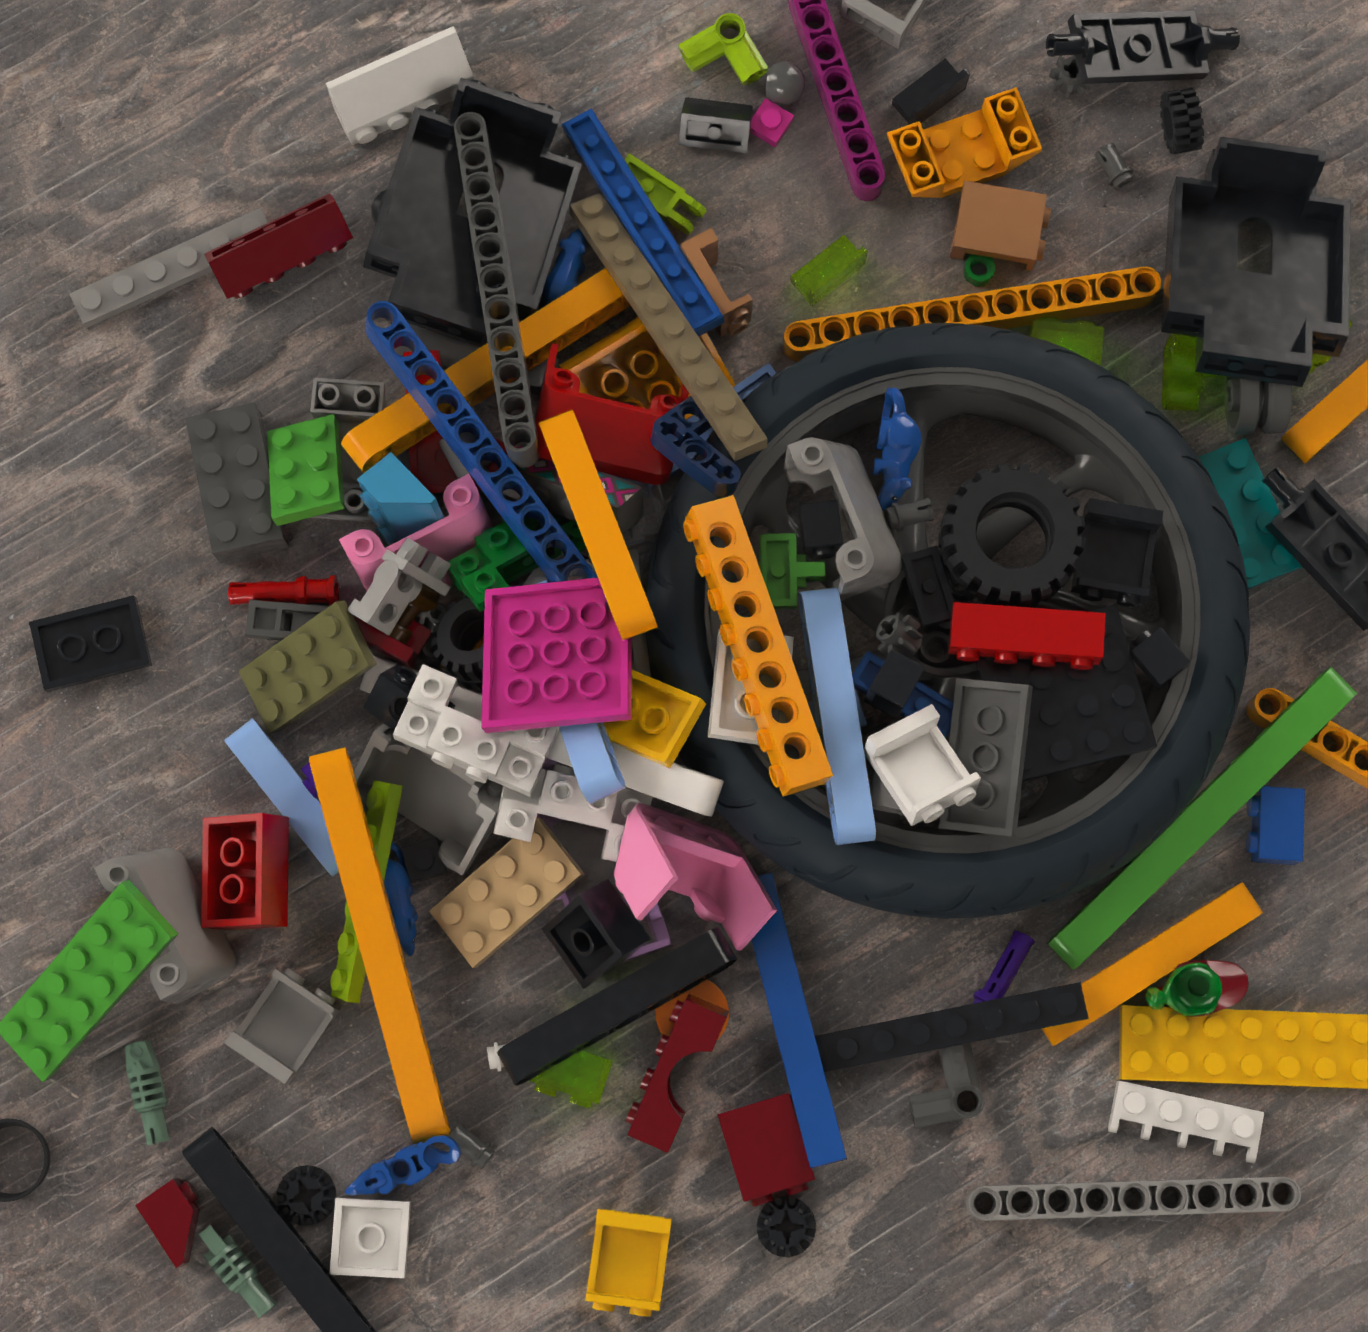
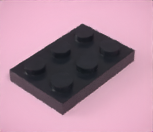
[29,595,152,693]

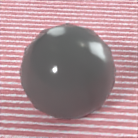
[765,61,805,106]

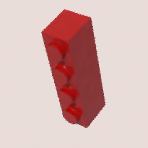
[948,602,1106,670]

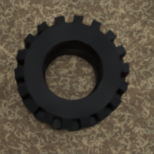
[431,595,485,692]

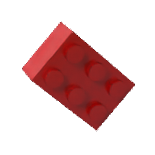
[201,813,289,930]

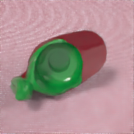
[1145,960,1249,1017]

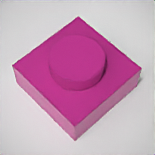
[750,98,794,148]

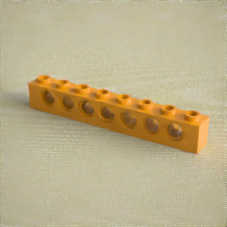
[683,495,833,797]

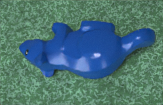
[539,228,587,310]
[872,387,922,511]
[384,842,418,956]
[345,1135,461,1195]

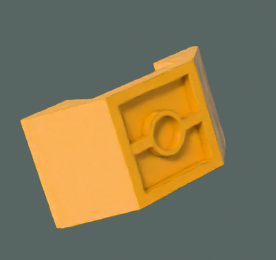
[887,87,1042,198]

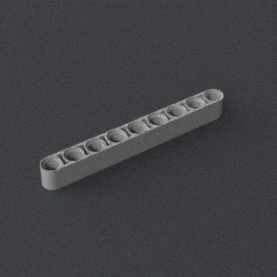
[964,1176,1301,1221]

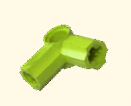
[678,13,768,86]

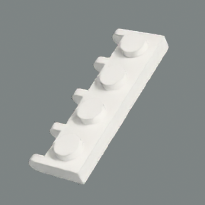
[1108,1081,1264,1164]

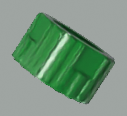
[963,254,996,287]

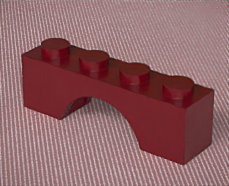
[625,994,729,1153]

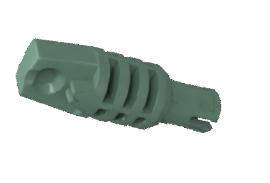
[125,1040,171,1145]
[199,1225,278,1319]

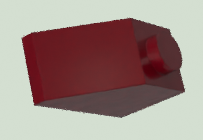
[135,1178,200,1268]

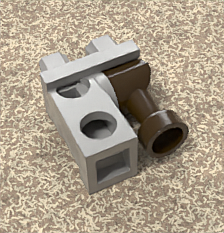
[347,538,451,645]

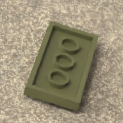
[239,600,377,734]

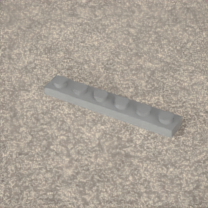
[70,208,268,328]

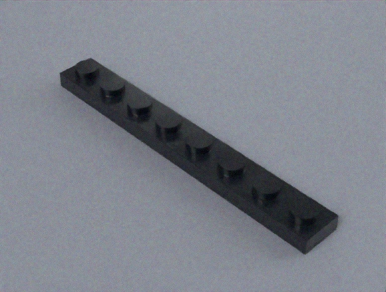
[815,982,1089,1072]

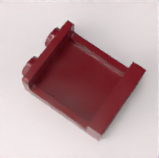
[717,1093,815,1206]

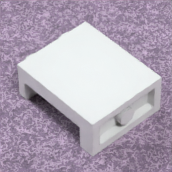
[864,704,981,826]

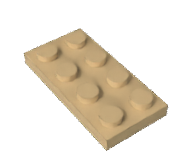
[429,817,585,968]

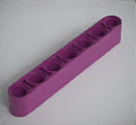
[788,0,885,201]

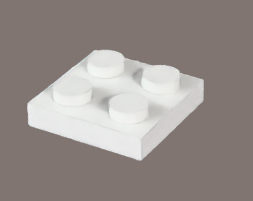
[330,1198,411,1278]

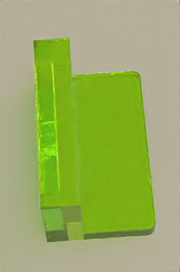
[790,235,868,306]

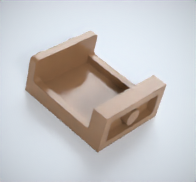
[950,180,1051,271]
[680,228,753,337]

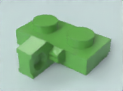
[759,533,826,609]

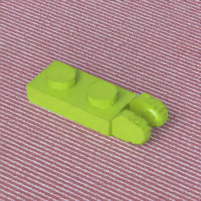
[624,154,707,235]

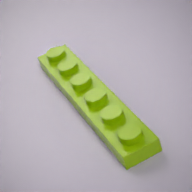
[330,780,403,1003]

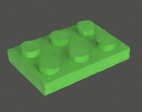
[267,414,345,526]

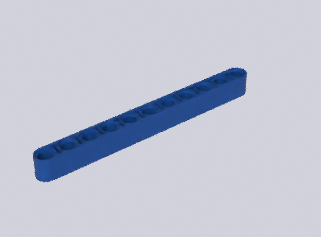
[365,301,598,582]

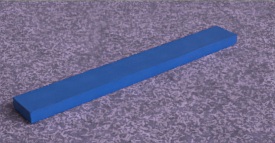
[561,108,725,337]
[751,873,847,1169]

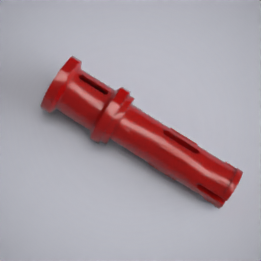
[228,575,339,605]

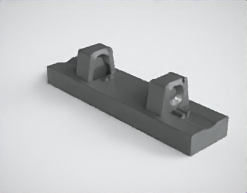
[245,600,374,649]

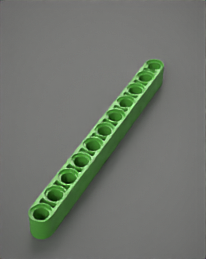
[1047,666,1357,970]

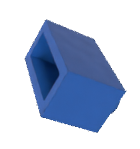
[1246,786,1305,865]

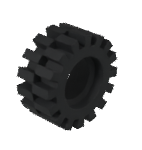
[1160,87,1204,155]

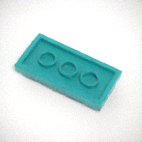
[1198,438,1302,590]

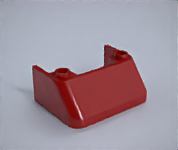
[535,343,689,485]

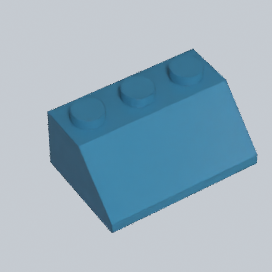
[357,452,444,545]

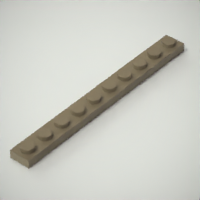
[569,193,768,461]

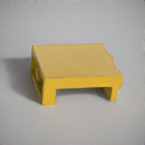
[585,1208,672,1317]

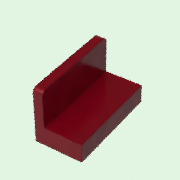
[353,616,432,669]

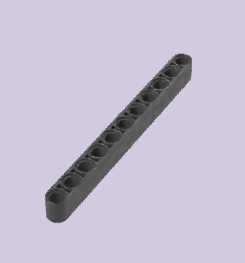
[454,112,540,468]

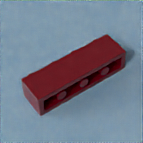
[204,193,353,299]

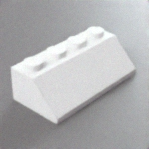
[326,26,474,145]

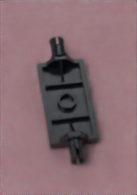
[1046,10,1240,84]
[1262,465,1368,631]

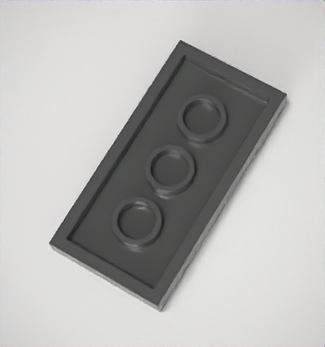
[939,678,1033,837]

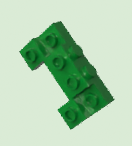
[447,512,587,612]

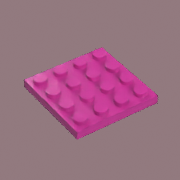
[481,577,632,733]

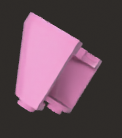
[339,473,494,592]

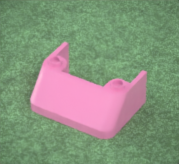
[614,803,777,951]

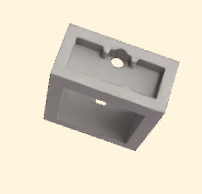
[840,0,930,49]

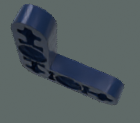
[650,396,741,497]

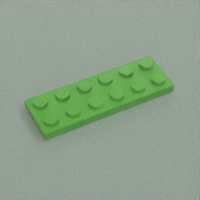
[0,879,179,1082]

